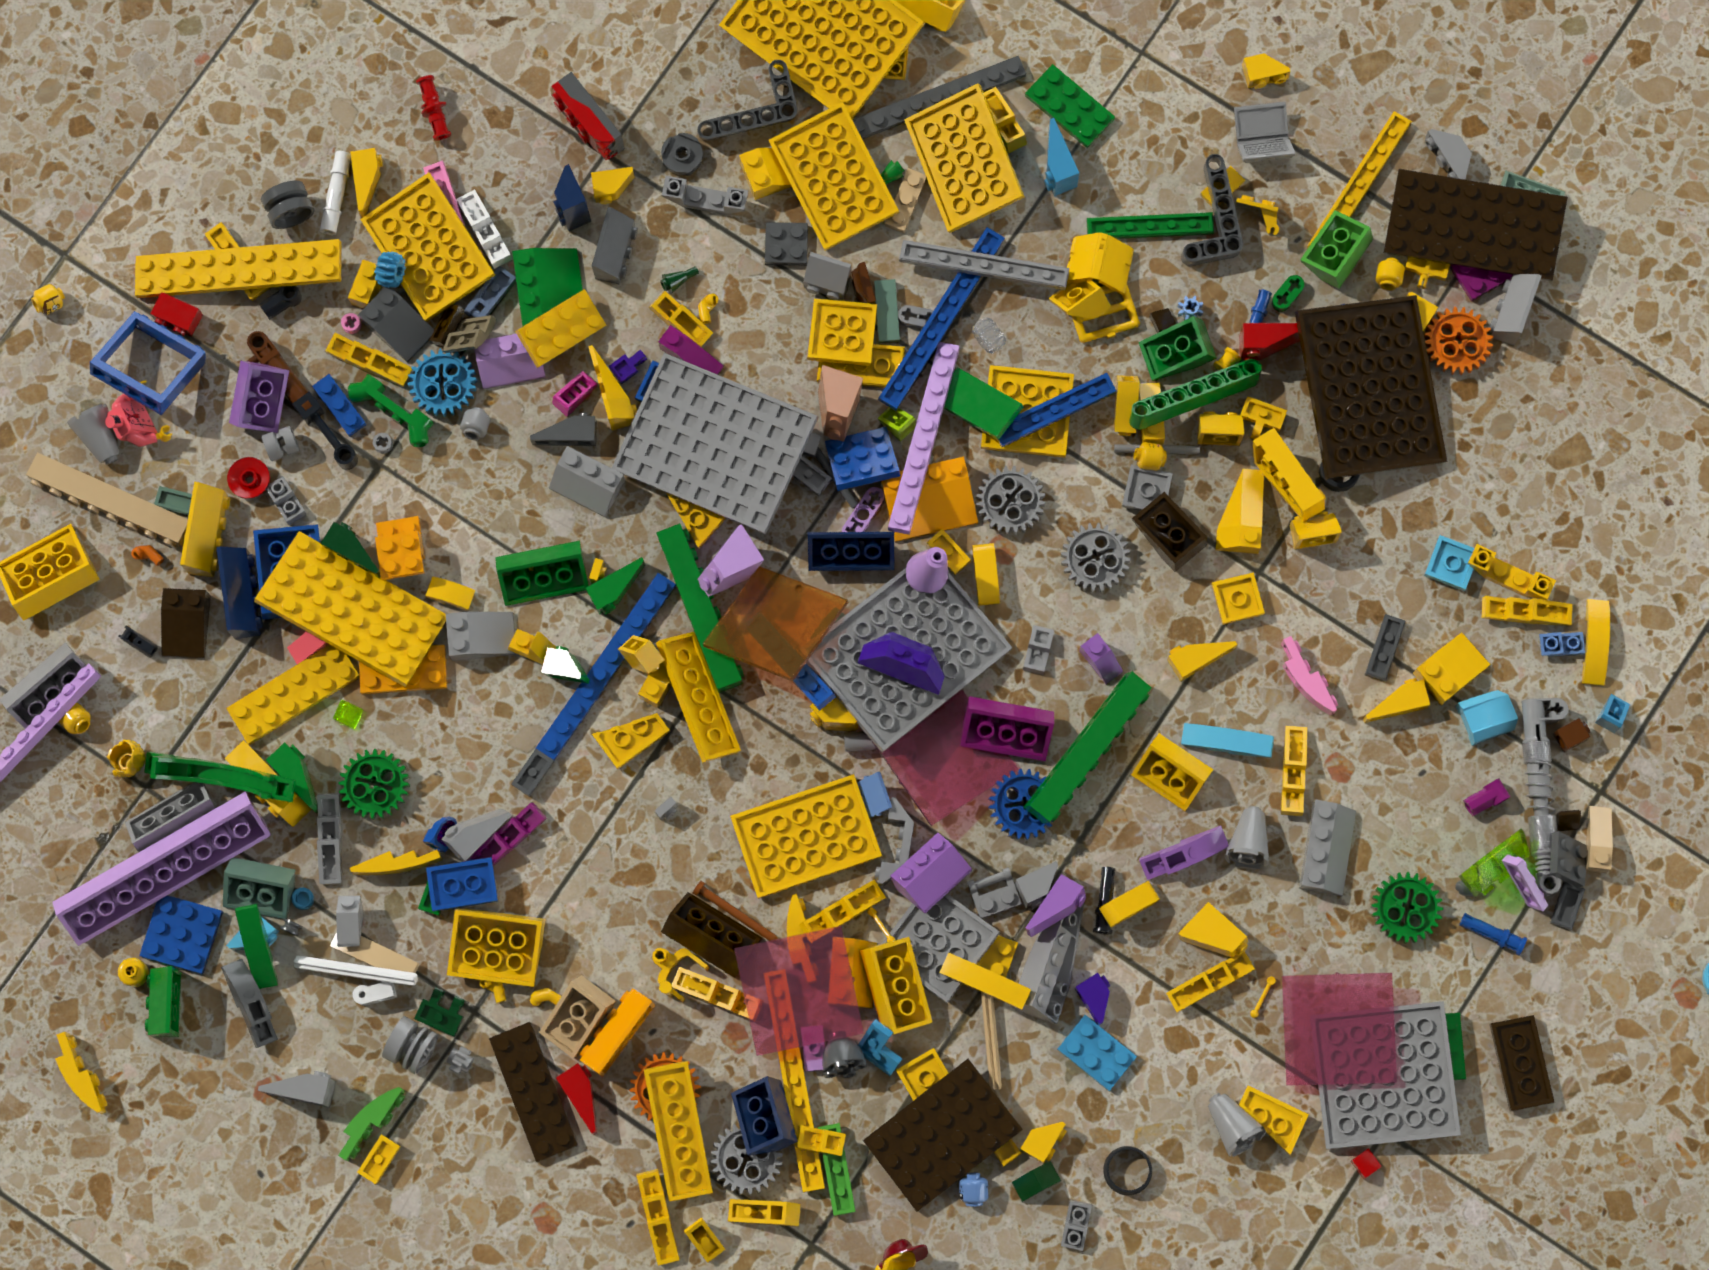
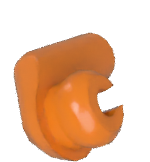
[131,545,164,566]

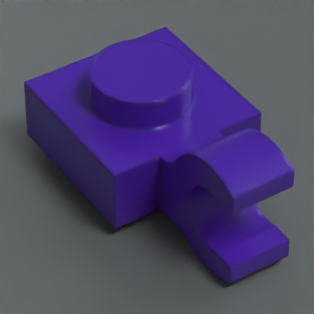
[608,350,647,385]

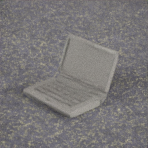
[1234,102,1295,163]

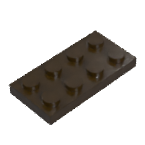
[1489,1015,1555,1112]

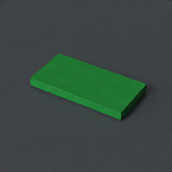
[944,367,1024,440]

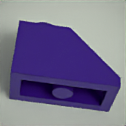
[1075,973,1110,1026]

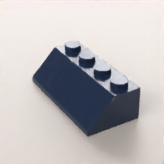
[808,532,895,571]
[216,546,263,640]

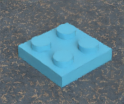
[1424,535,1474,591]

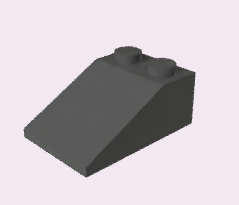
[358,287,434,363]

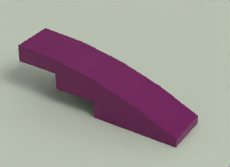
[464,802,547,866]

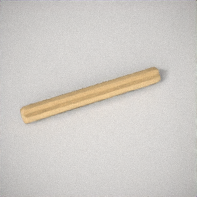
[981,992,1002,1090]

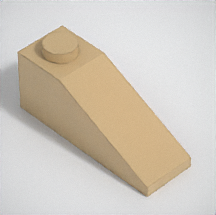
[1586,806,1613,873]

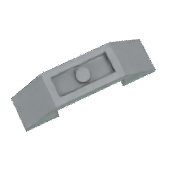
[662,176,749,215]
[875,797,914,887]

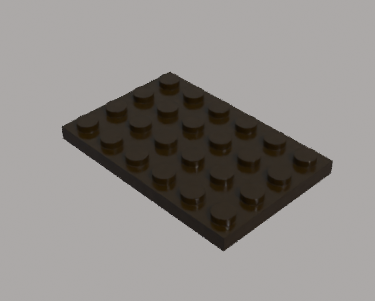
[863,1058,1023,1212]

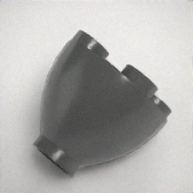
[822,1031,867,1078]

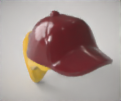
[875,1239,928,1270]

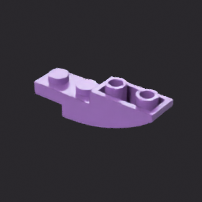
[1139,826,1229,880]

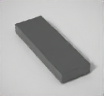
[1365,614,1406,682]

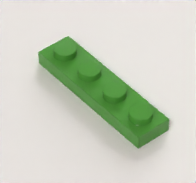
[818,1123,856,1216]

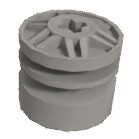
[382,1016,438,1075]

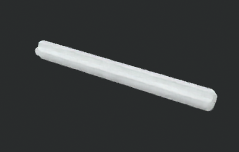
[294,955,418,986]

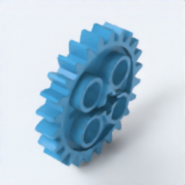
[408,348,477,417]

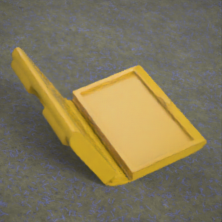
[1067,232,1134,295]

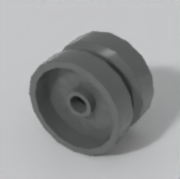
[261,180,315,229]

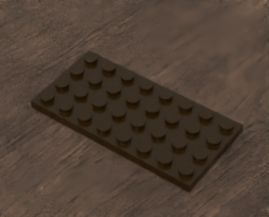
[1383,169,1568,281]

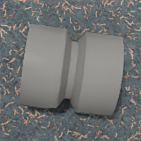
[262,426,300,461]

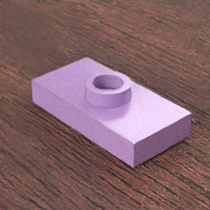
[801,1025,825,1072]

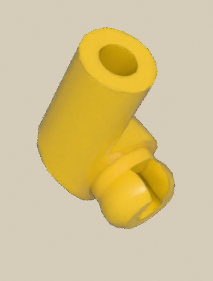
[479,980,507,1003]

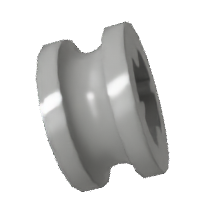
[373,433,393,454]

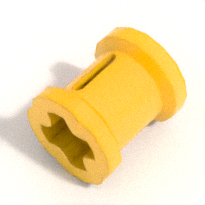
[1213,347,1241,371]

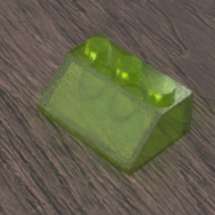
[1459,828,1530,897]

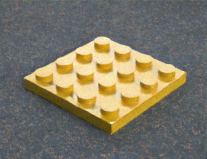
[981,365,1074,458]

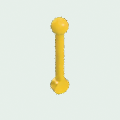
[867,907,895,942]
[1250,976,1276,1018]

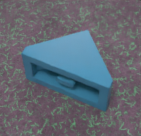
[1595,694,1630,733]

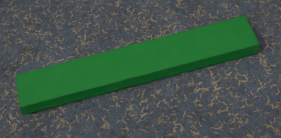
[1086,212,1214,239]

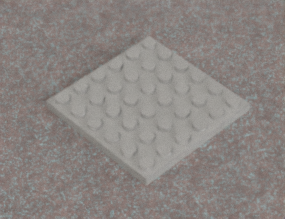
[1310,1001,1461,1149]

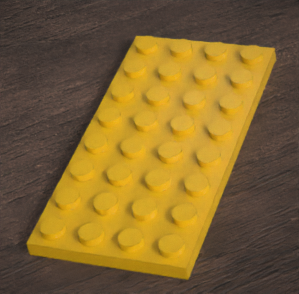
[254,531,446,687]

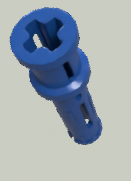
[1459,913,1527,956]

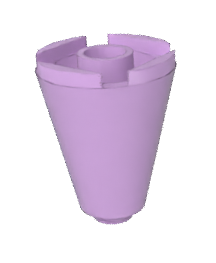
[906,547,948,593]

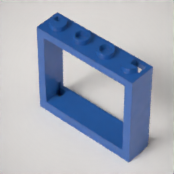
[90,311,206,415]

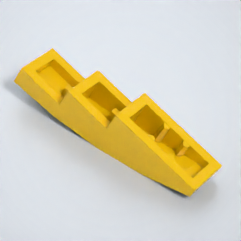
[325,332,412,387]
[1482,596,1572,626]
[1281,726,1307,816]
[350,850,443,876]
[800,879,886,943]
[1166,951,1255,1012]
[939,953,1031,1010]
[672,967,764,1021]
[636,1169,680,1266]

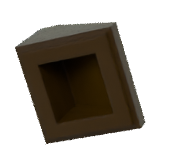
[1149,308,1176,333]
[1555,810,1581,831]

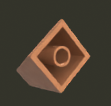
[818,365,863,442]

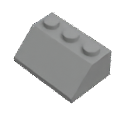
[1489,274,1541,346]
[549,446,625,517]

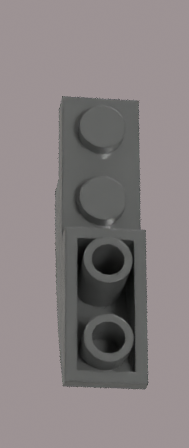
[221,959,278,1048]

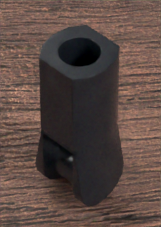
[118,626,158,658]

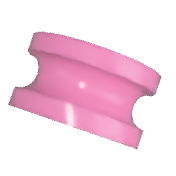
[341,313,361,334]

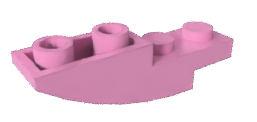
[1281,636,1338,716]

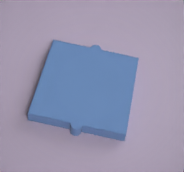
[857,772,892,819]

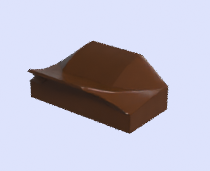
[851,262,876,304]

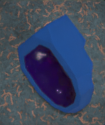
[423,816,457,853]

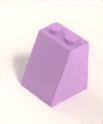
[697,524,764,597]

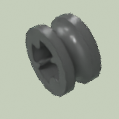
[280,918,303,936]

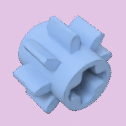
[1177,296,1203,320]

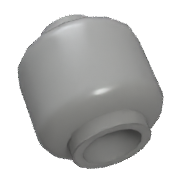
[460,407,490,440]

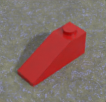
[556,1063,597,1135]

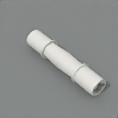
[319,151,351,235]

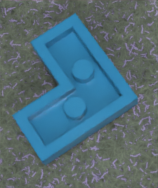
[858,1019,902,1076]

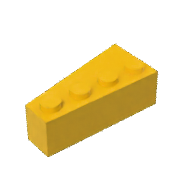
[1253,428,1326,522]

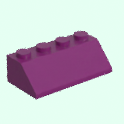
[960,696,1054,761]

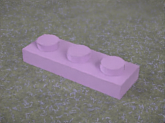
[1501,855,1548,911]

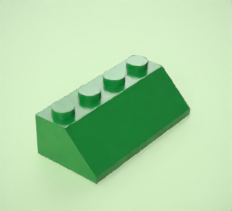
[495,540,589,606]

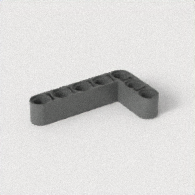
[697,60,797,141]
[1181,154,1243,266]

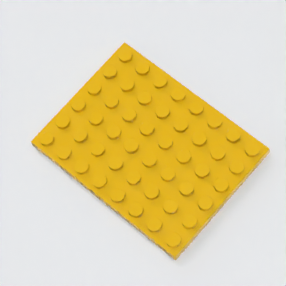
[719,0,925,119]

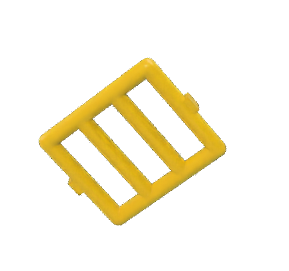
[1067,284,1140,343]

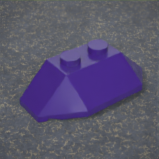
[858,632,945,695]

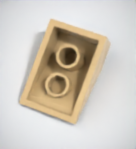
[539,975,616,1059]

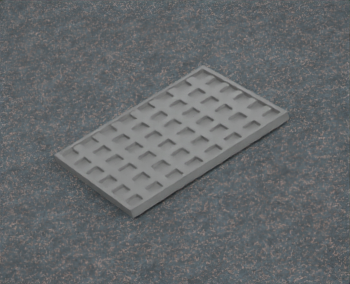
[612,353,819,534]

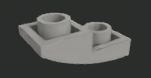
[266,476,307,525]
[1061,1199,1092,1251]

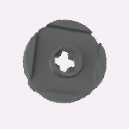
[661,133,703,176]

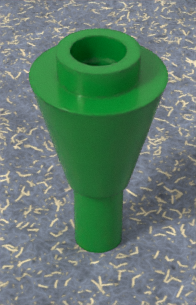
[880,160,905,185]

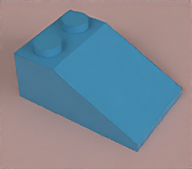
[1044,118,1079,196]

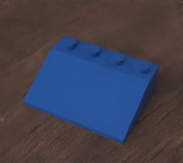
[253,524,320,620]

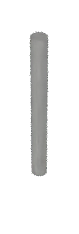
[1114,444,1200,454]

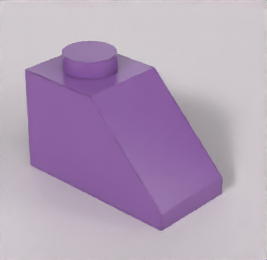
[1079,633,1123,684]

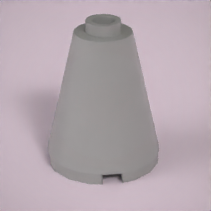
[67,403,120,465]
[1225,806,1269,870]
[1208,1093,1266,1157]

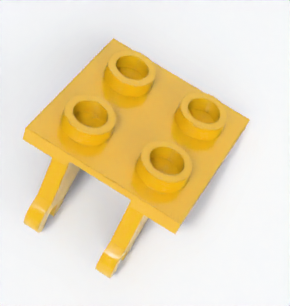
[1236,195,1279,235]

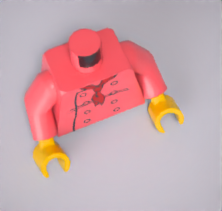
[105,381,173,447]

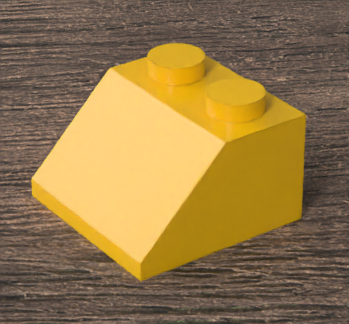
[739,148,792,200]
[1197,411,1244,446]
[1290,511,1342,550]
[809,697,859,731]

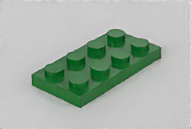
[1025,64,1115,148]

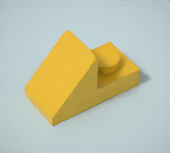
[508,629,556,665]
[684,1217,726,1263]

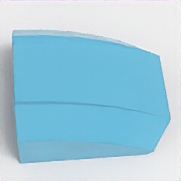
[1456,690,1518,746]

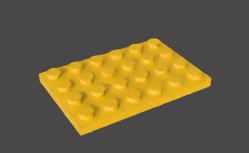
[904,83,1025,233]
[768,102,900,251]
[360,172,496,322]
[730,774,882,899]

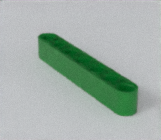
[1129,359,1262,430]

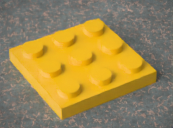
[807,298,877,366]

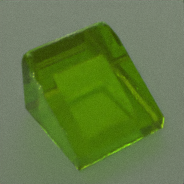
[333,699,363,729]

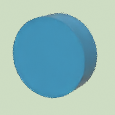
[291,887,314,910]

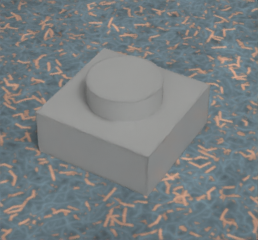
[655,797,678,821]

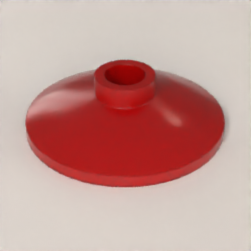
[227,457,270,499]

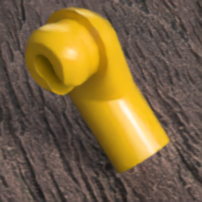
[698,293,719,324]
[530,988,562,1006]

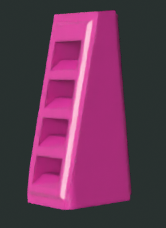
[552,371,598,417]

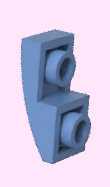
[1539,632,1585,656]

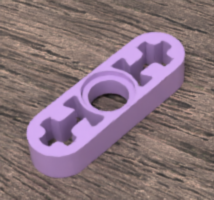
[842,487,884,532]

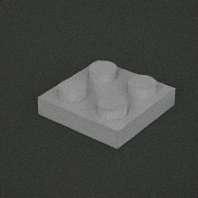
[1122,464,1173,511]

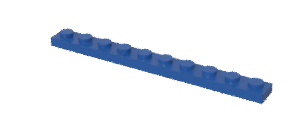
[878,227,1005,411]
[535,573,676,761]

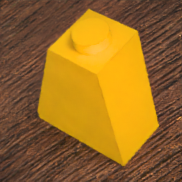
[1114,375,1140,436]
[1178,902,1248,958]

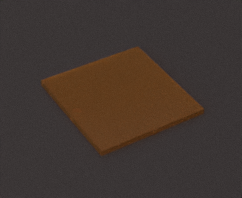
[703,566,849,682]

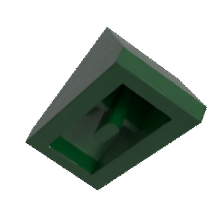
[1012,1161,1061,1202]

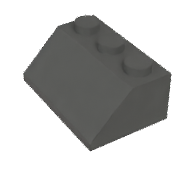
[592,207,638,285]

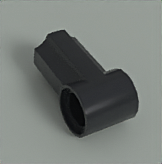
[259,286,302,320]

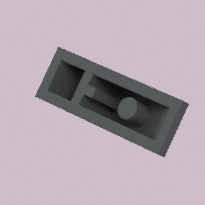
[530,413,597,446]

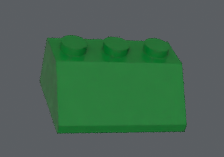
[145,966,181,1037]

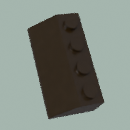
[661,892,762,978]

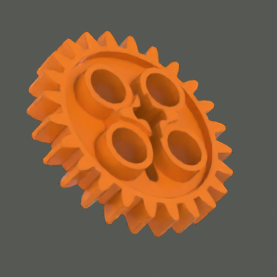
[1424,307,1493,375]
[629,1052,701,1121]

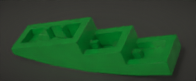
[235,904,278,989]

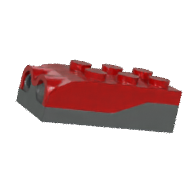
[551,72,625,160]

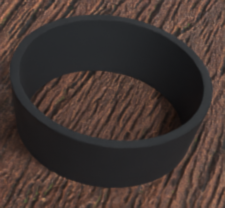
[1103,1146,1152,1195]

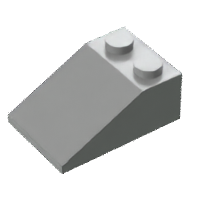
[446,612,516,661]
[258,1071,336,1108]

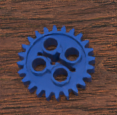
[988,769,1052,840]

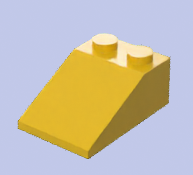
[1413,632,1490,706]

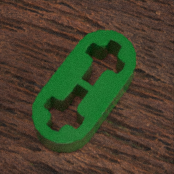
[1272,275,1304,312]

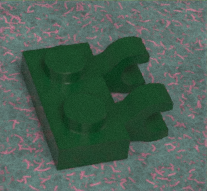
[414,987,465,1037]

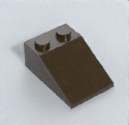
[1132,492,1207,572]
[161,588,211,659]

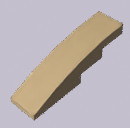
[330,933,420,973]

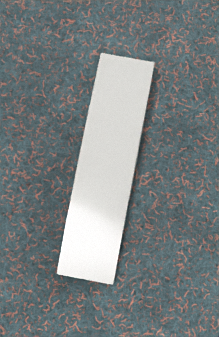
[457,190,513,269]

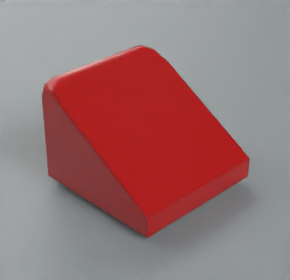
[1350,1148,1382,1179]

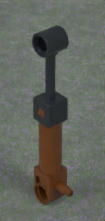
[247,331,358,470]

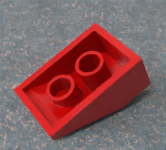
[1239,323,1300,361]

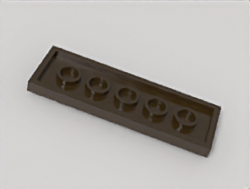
[489,1022,578,1162]

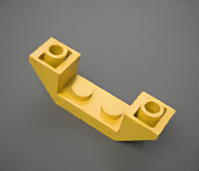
[1467,544,1556,600]

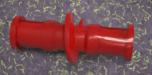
[416,75,451,141]

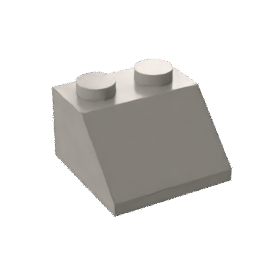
[803,252,852,301]
[1015,861,1058,910]

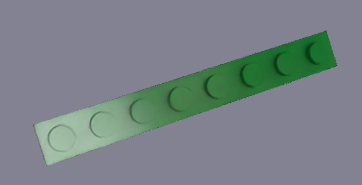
[656,523,745,693]
[1024,671,1152,824]

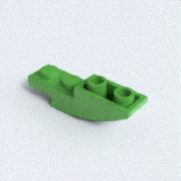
[338,1087,405,1162]

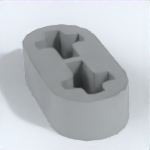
[898,305,934,329]

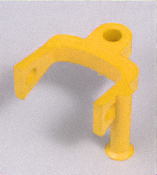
[652,948,710,1003]

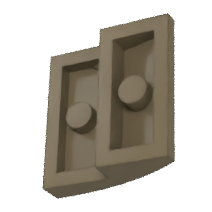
[443,315,497,353]

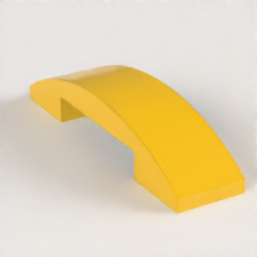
[1582,599,1610,686]

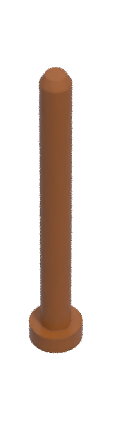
[692,881,778,943]

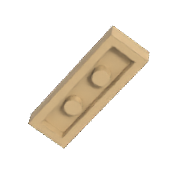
[885,168,927,233]

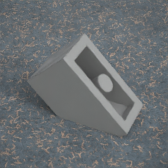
[336,896,364,947]

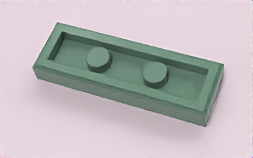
[874,279,900,343]

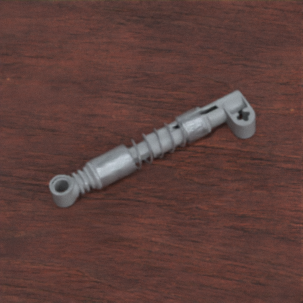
[1522,698,1569,896]

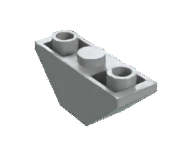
[1425,129,1472,179]

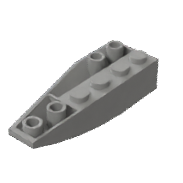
[1019,903,1084,1024]

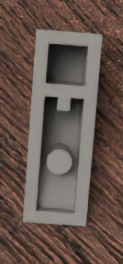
[441,809,511,861]

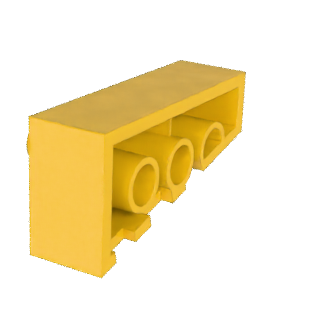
[225,740,312,827]

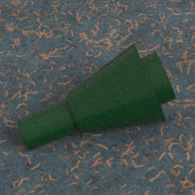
[660,266,699,294]

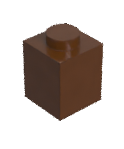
[1553,718,1590,753]

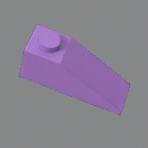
[1025,874,1086,937]

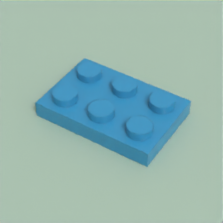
[1057,1015,1137,1091]

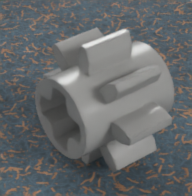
[447,1046,474,1075]

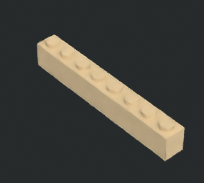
[26,452,188,548]

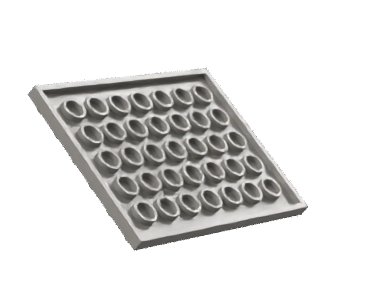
[799,568,1012,753]

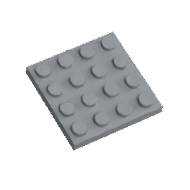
[883,894,1000,1004]

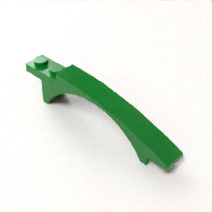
[144,751,296,802]

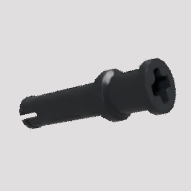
[1093,867,1116,935]

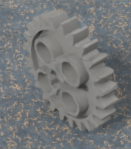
[976,466,1045,535]
[1061,523,1131,593]
[710,1124,783,1196]

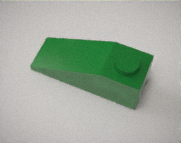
[585,557,646,615]

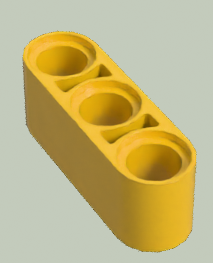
[972,543,1000,606]
[1099,881,1160,927]

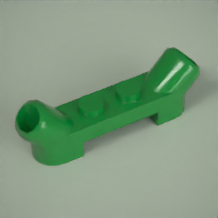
[348,374,434,447]

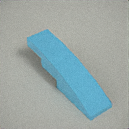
[1181,723,1274,758]

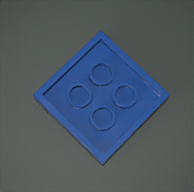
[825,426,900,491]
[139,895,223,974]

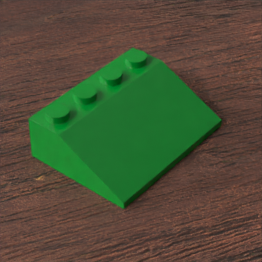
[512,248,583,327]

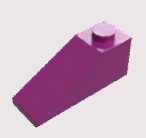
[658,325,724,375]

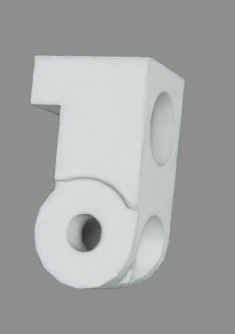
[353,981,397,1006]

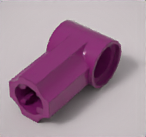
[1463,778,1510,817]

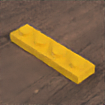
[205,222,269,301]

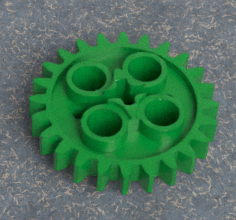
[338,749,410,820]
[1370,872,1443,944]

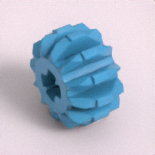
[374,252,406,288]

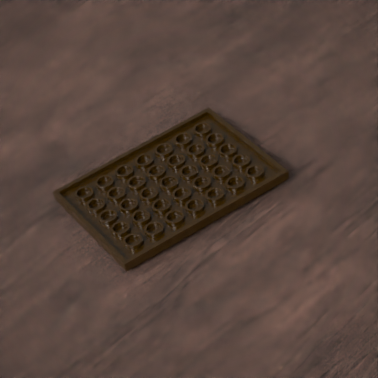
[1295,295,1448,480]

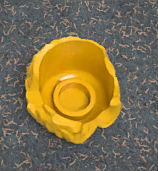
[106,739,146,778]

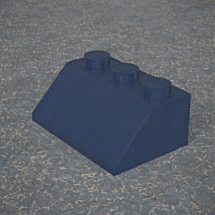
[553,164,592,231]
[731,1076,798,1156]

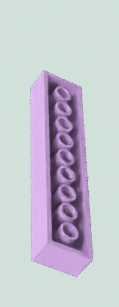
[52,791,271,946]

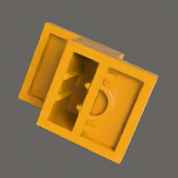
[375,516,425,581]

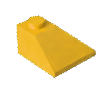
[1049,281,1111,319]

